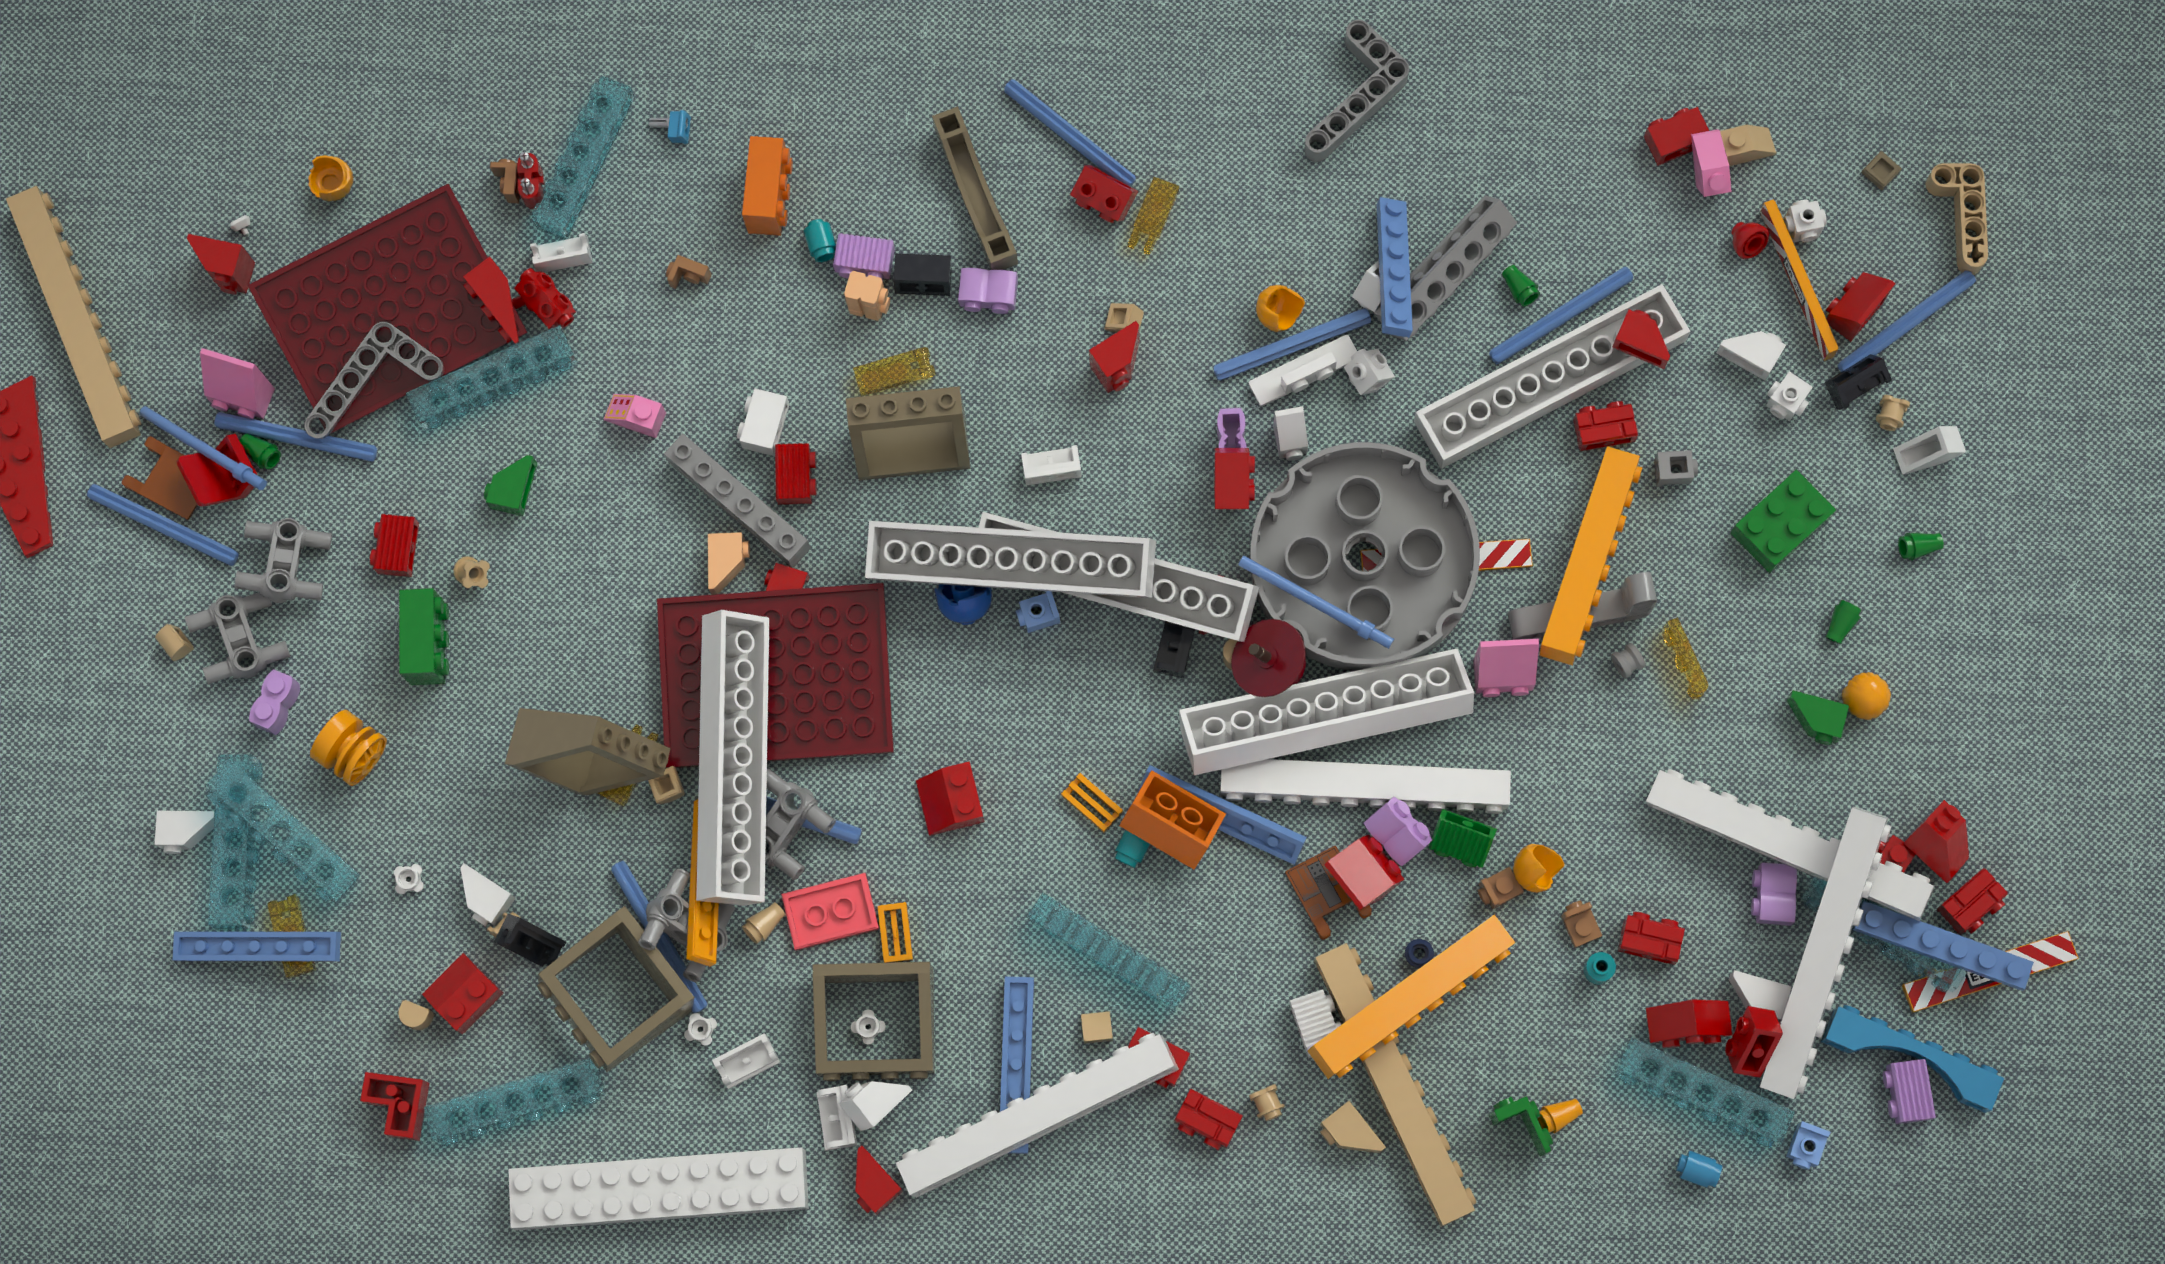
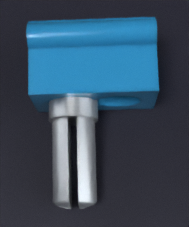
[649,110,691,144]

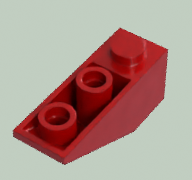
[463,256,520,345]

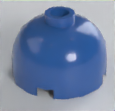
[934,584,992,625]

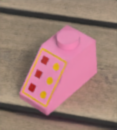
[604,394,666,438]

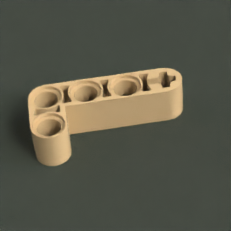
[1925,163,1988,275]

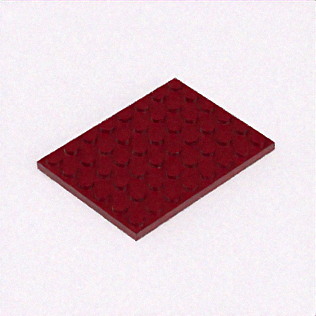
[247,183,528,435]
[657,583,894,768]

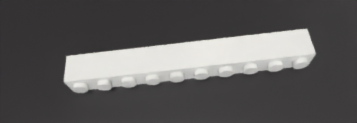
[1220,759,1511,814]
[1646,769,1934,921]
[1760,807,1892,1099]
[896,1033,1179,1198]

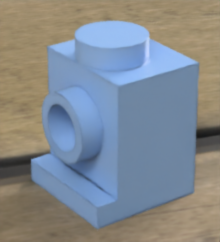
[1015,591,1060,633]
[1786,1121,1830,1170]

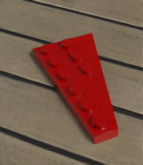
[0,375,53,558]

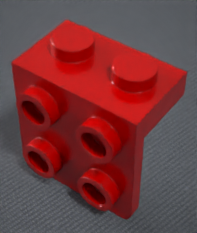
[176,434,257,507]

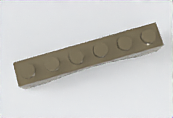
[932,106,1018,270]

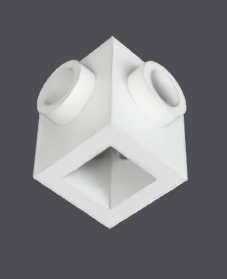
[1784,200,1827,243]
[1344,349,1395,395]
[1766,371,1813,421]

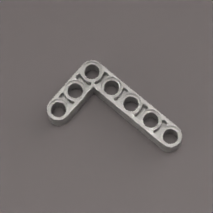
[1304,20,1409,162]
[305,322,444,439]
[1507,572,1657,640]

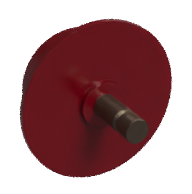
[1231,619,1306,697]

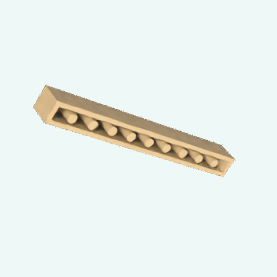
[6,186,141,448]
[1314,943,1477,1227]

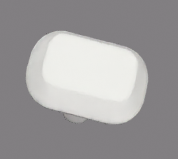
[230,215,251,235]

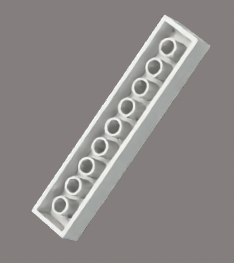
[1414,284,1691,469]
[978,512,1259,642]
[865,521,1156,598]
[696,610,769,906]
[1179,648,1474,775]
[509,1147,809,1230]

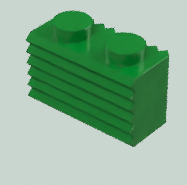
[1428,809,1497,868]

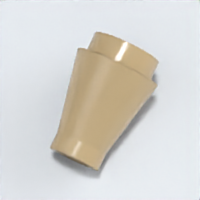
[742,902,786,944]

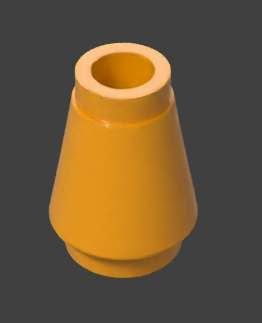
[1537,1098,1583,1134]

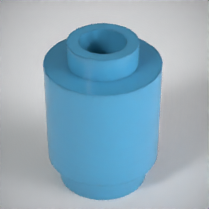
[1676,1150,1722,1188]

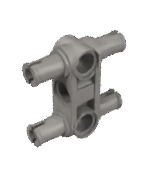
[235,518,332,603]
[184,592,291,684]
[765,769,836,880]
[638,868,735,982]

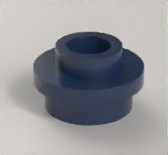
[1405,939,1434,968]

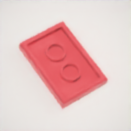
[781,873,879,951]

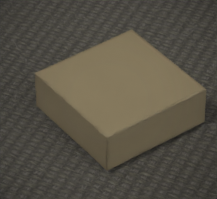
[1861,151,1902,191]

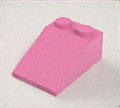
[200,348,275,419]
[1473,639,1539,697]

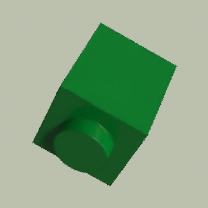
[484,455,538,516]
[1787,690,1849,745]

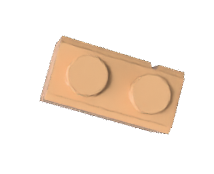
[844,271,890,321]

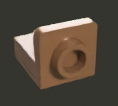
[490,159,520,204]
[666,255,712,289]
[1477,867,1524,910]
[1561,900,1602,948]

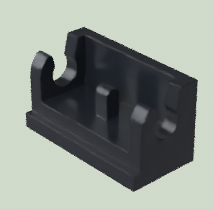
[893,253,952,296]
[1824,354,1892,410]
[1153,621,1195,679]
[494,914,566,967]

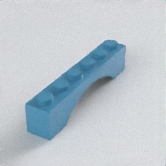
[1821,1005,2004,1113]

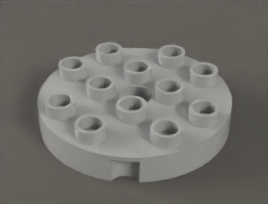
[1250,442,1480,671]

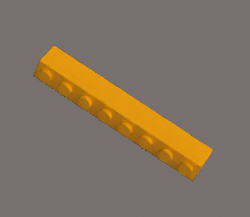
[1539,446,1643,666]
[1307,914,1515,1079]

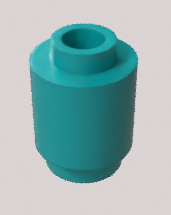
[803,219,836,262]
[1115,830,1150,869]
[1584,952,1616,985]

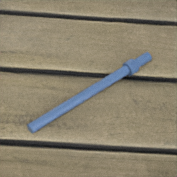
[139,406,267,490]
[1238,556,1394,649]

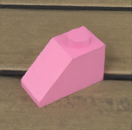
[1691,129,1731,197]

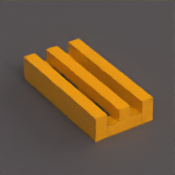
[1061,773,1123,833]
[878,902,913,963]

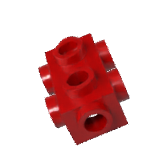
[512,268,576,329]

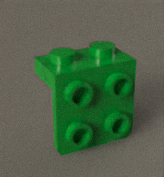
[1489,1096,1553,1157]

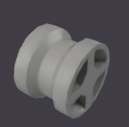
[1611,643,1646,679]

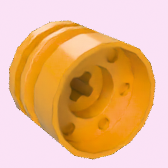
[310,709,387,786]

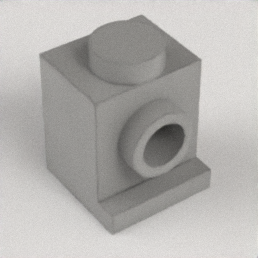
[1654,450,1698,487]

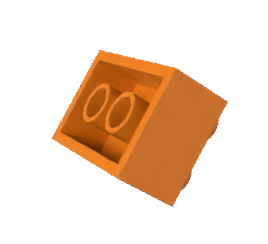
[742,136,793,236]
[1119,770,1226,869]

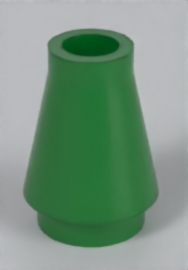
[1502,265,1540,307]
[239,433,281,470]
[1898,533,1944,561]
[1826,600,1861,644]

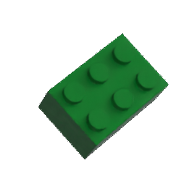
[1730,469,1836,574]
[399,588,449,685]

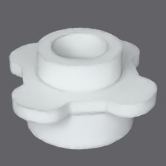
[394,864,424,895]
[851,1009,886,1045]
[684,1013,717,1046]

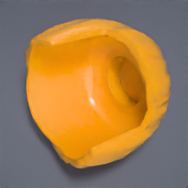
[308,155,353,201]
[1256,285,1305,332]
[1841,672,1891,720]
[1513,844,1565,893]

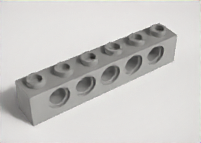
[1374,195,1517,341]
[664,433,811,568]

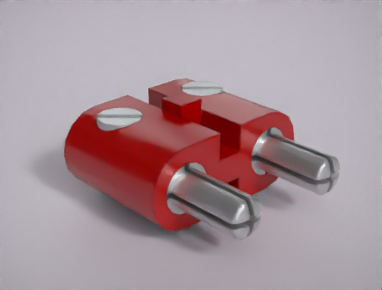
[517,152,544,210]

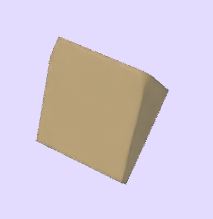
[1104,303,1144,333]
[1081,1011,1113,1044]

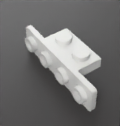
[1249,335,1357,406]

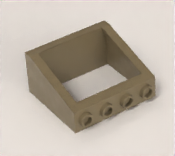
[846,386,971,481]
[505,708,670,796]
[537,906,695,1072]
[813,962,935,1081]

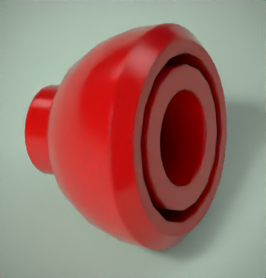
[1731,222,1769,259]

